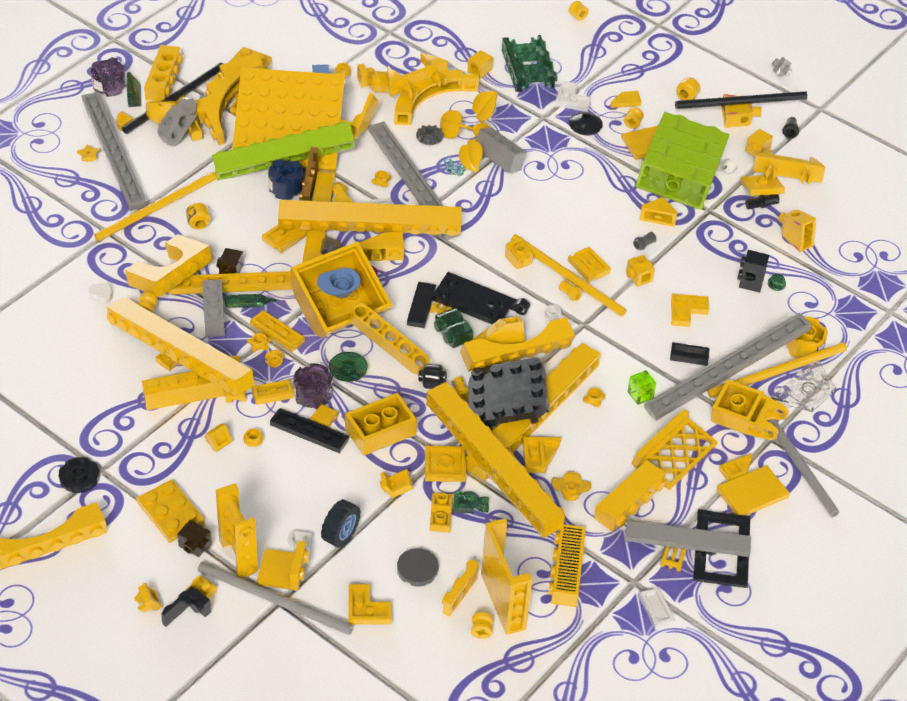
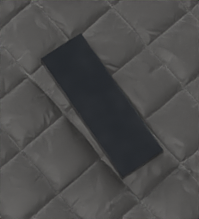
[407,282,436,328]

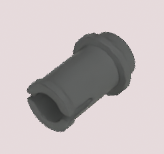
[633,232,656,250]

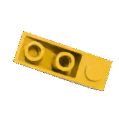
[359,232,404,261]
[471,316,525,344]

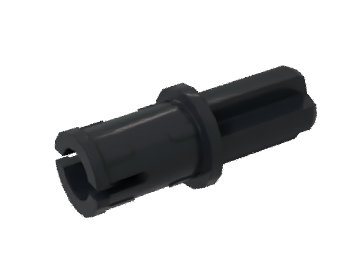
[745,194,780,210]

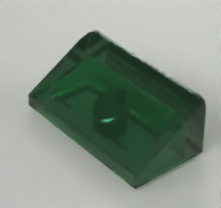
[127,72,141,107]

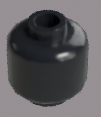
[418,364,447,389]

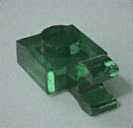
[453,491,489,513]

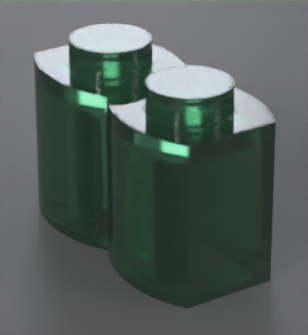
[434,308,473,348]

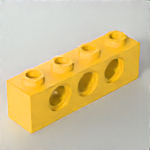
[144,45,183,101]

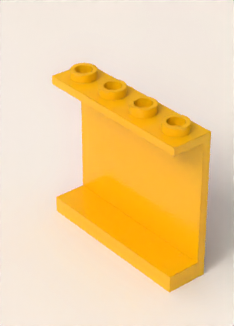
[481,518,532,635]

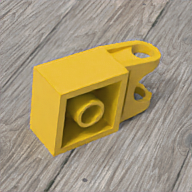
[711,379,789,440]

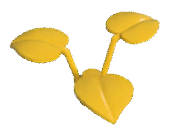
[439,91,498,172]

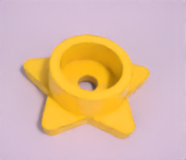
[77,145,100,162]
[247,333,272,352]

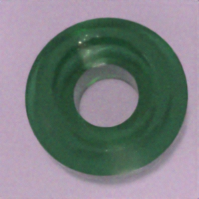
[768,274,786,291]

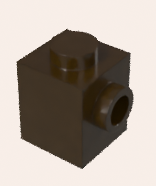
[216,248,244,274]
[177,520,212,557]

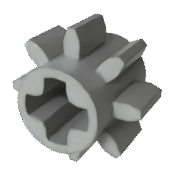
[772,57,793,77]

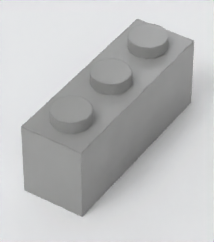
[476,127,527,173]
[203,280,225,337]

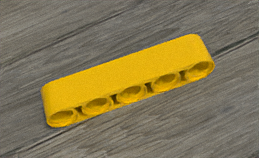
[349,303,429,375]

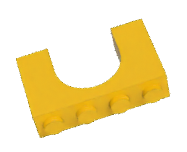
[125,234,212,298]

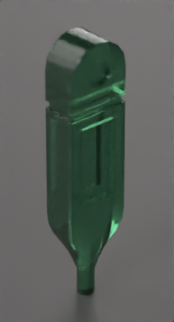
[224,294,276,308]

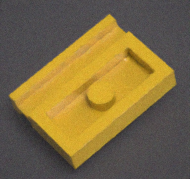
[262,225,307,253]
[567,247,611,283]

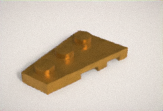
[299,147,318,201]

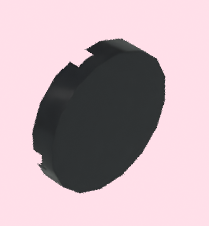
[58,457,100,493]

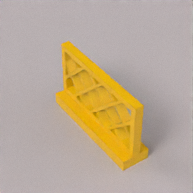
[631,409,718,491]

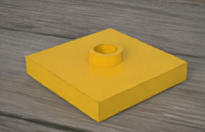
[740,175,785,196]
[425,446,466,482]

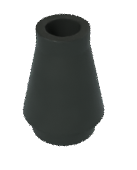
[782,117,799,139]

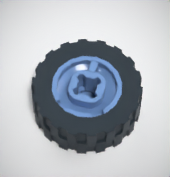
[321,499,361,548]

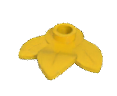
[551,471,592,501]

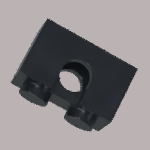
[737,250,769,293]

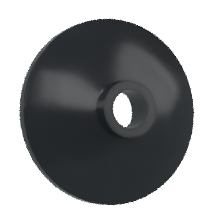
[569,112,603,136]

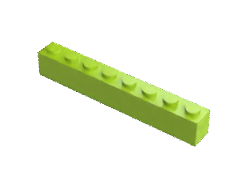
[212,122,355,181]

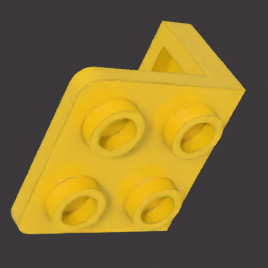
[257,541,310,591]

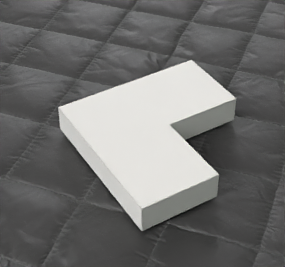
[555,81,591,112]

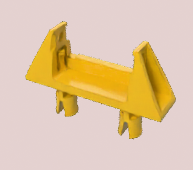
[387,53,448,98]
[753,150,826,185]

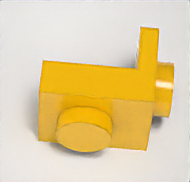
[380,469,414,498]

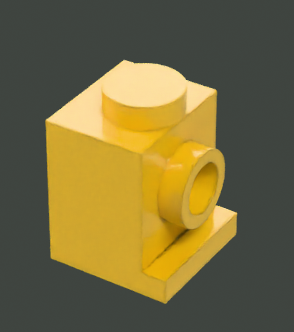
[505,237,533,270]

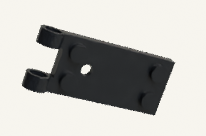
[432,272,531,325]

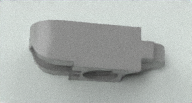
[157,97,197,146]

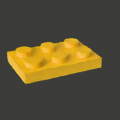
[136,479,205,543]

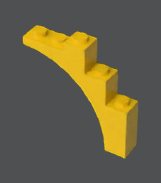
[194,53,264,145]

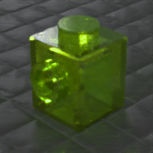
[627,370,657,405]

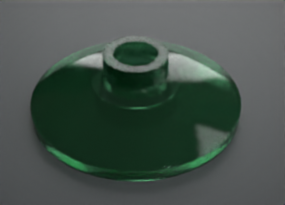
[329,352,368,382]

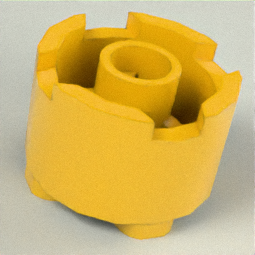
[787,316,828,358]

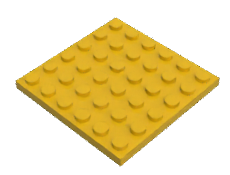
[232,67,345,172]

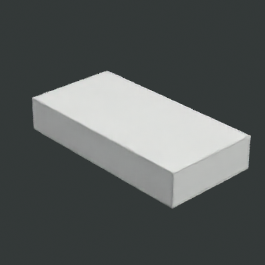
[638,587,676,630]

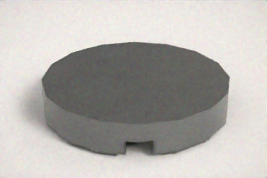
[397,548,439,587]

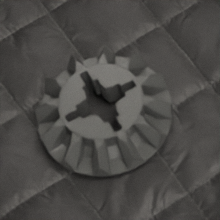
[416,124,444,145]

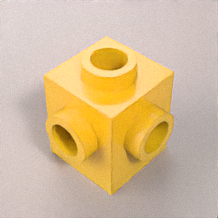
[626,254,655,287]

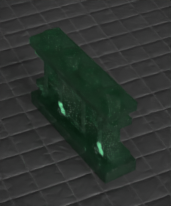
[501,35,557,92]

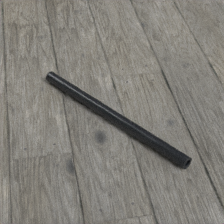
[122,62,223,134]
[675,91,808,109]

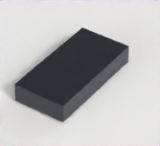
[670,342,710,366]

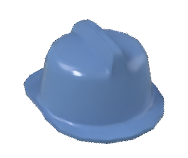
[317,268,360,298]

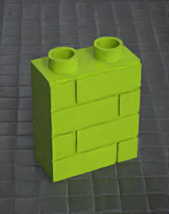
[635,111,730,210]

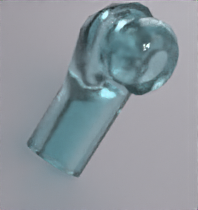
[444,158,466,177]

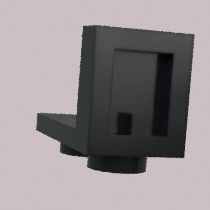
[161,586,211,627]

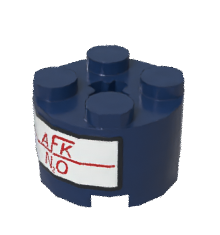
[268,159,304,200]

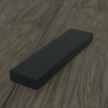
[270,408,349,454]

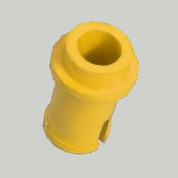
[559,280,582,301]
[451,377,469,401]

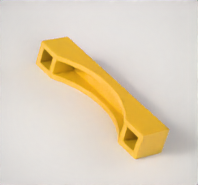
[460,317,575,372]
[0,502,107,570]

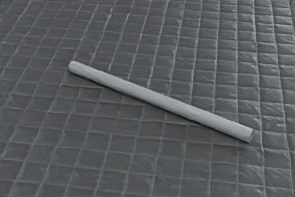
[768,419,840,518]
[197,562,354,635]

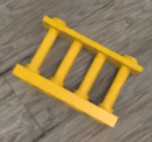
[215,483,258,578]

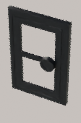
[693,509,751,588]

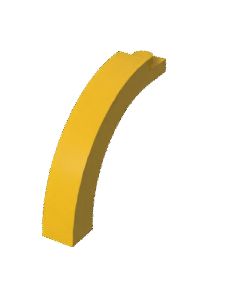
[394,70,479,125]

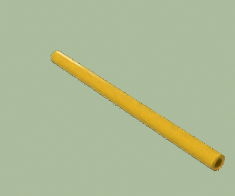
[94,171,217,242]
[511,234,627,317]
[707,342,847,398]

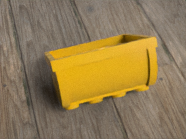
[290,241,393,338]

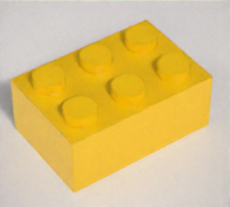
[345,393,417,456]

